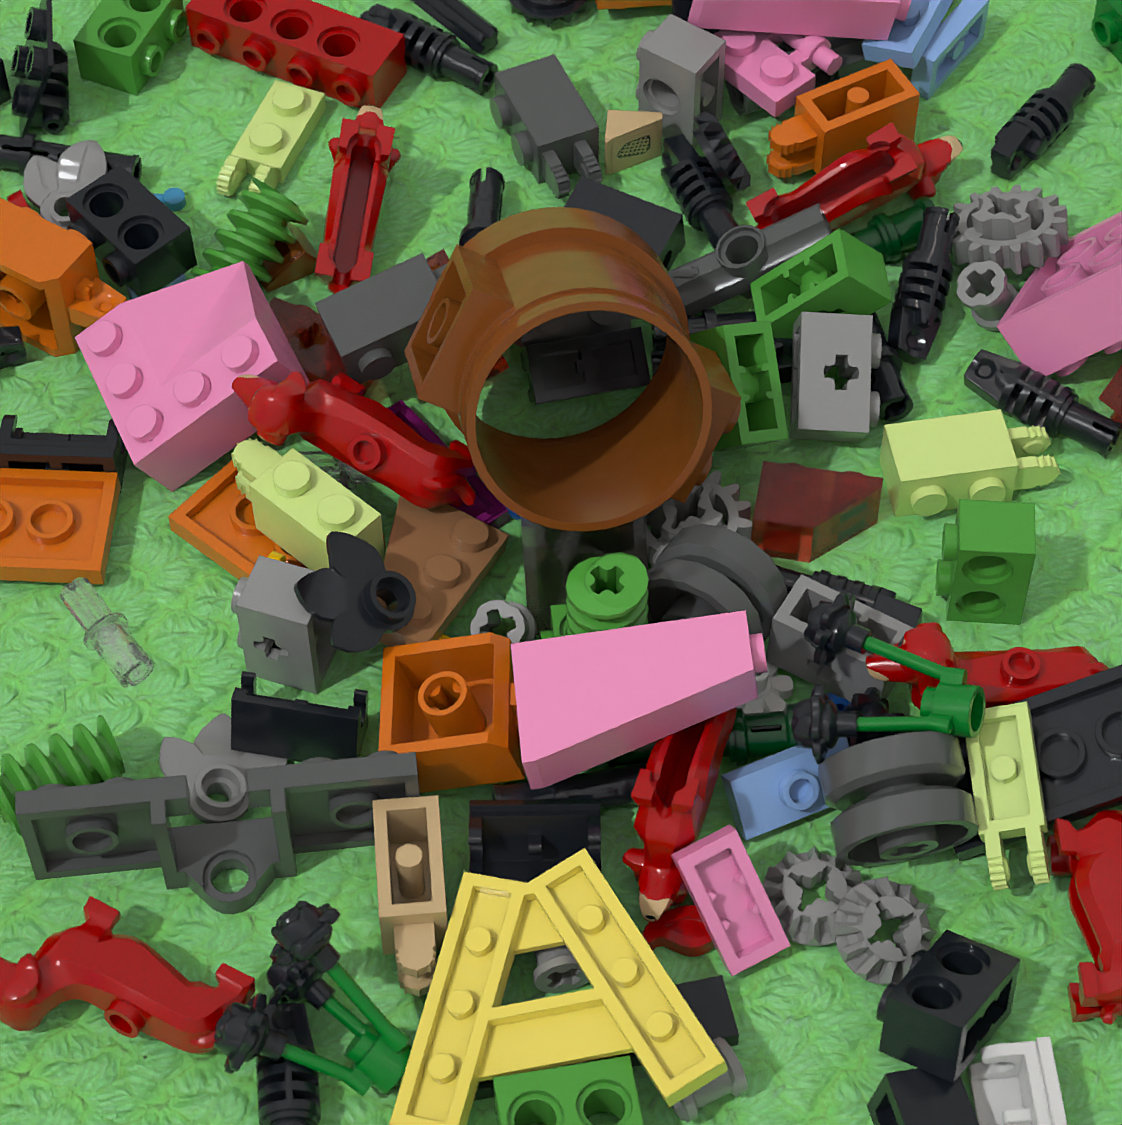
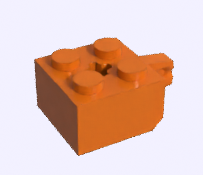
[0,198,127,357]
[378,632,525,793]

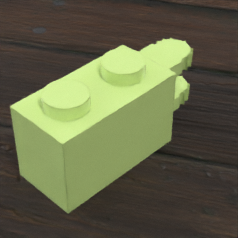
[879,409,1061,517]
[231,438,385,571]

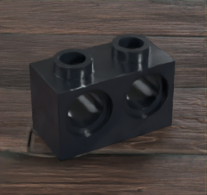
[65,164,197,297]
[876,930,1021,1083]

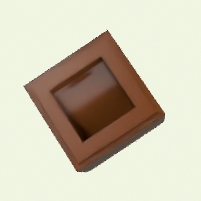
[259,222,318,292]

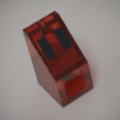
[751,461,883,563]

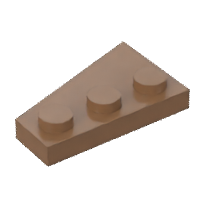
[377,496,509,647]

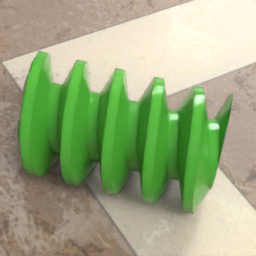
[190,177,309,283]
[566,552,649,636]
[0,715,125,836]

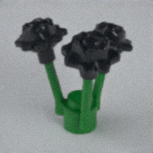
[791,592,986,765]
[213,901,412,1096]

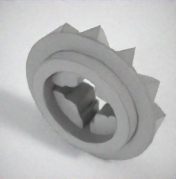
[763,845,862,946]
[834,877,937,985]

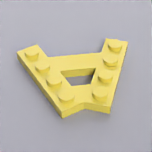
[389,848,728,1125]

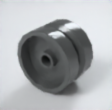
[647,524,788,641]
[818,731,979,866]

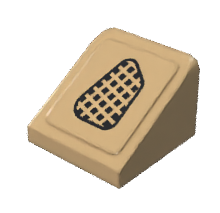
[605,110,663,175]

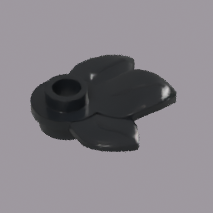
[294,531,416,654]

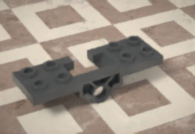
[15,751,420,914]

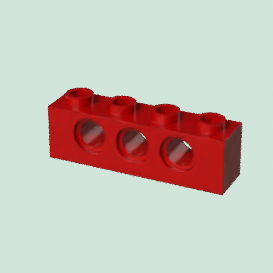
[185,0,407,109]

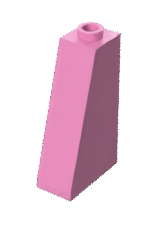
[687,0,912,40]
[511,610,768,790]

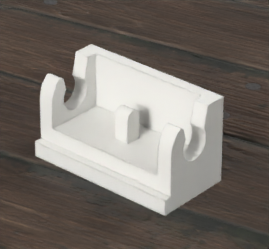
[967,1037,1067,1125]

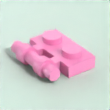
[714,30,843,118]

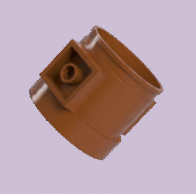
[404,207,742,532]

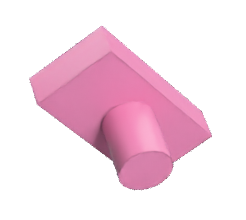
[671,824,791,976]

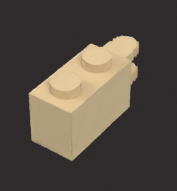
[372,795,448,998]

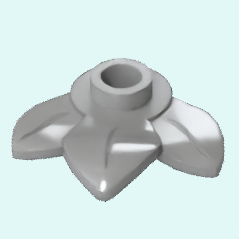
[23,140,108,230]
[159,713,287,824]

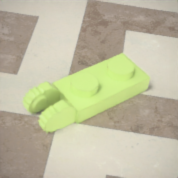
[216,80,326,197]
[965,702,1051,891]

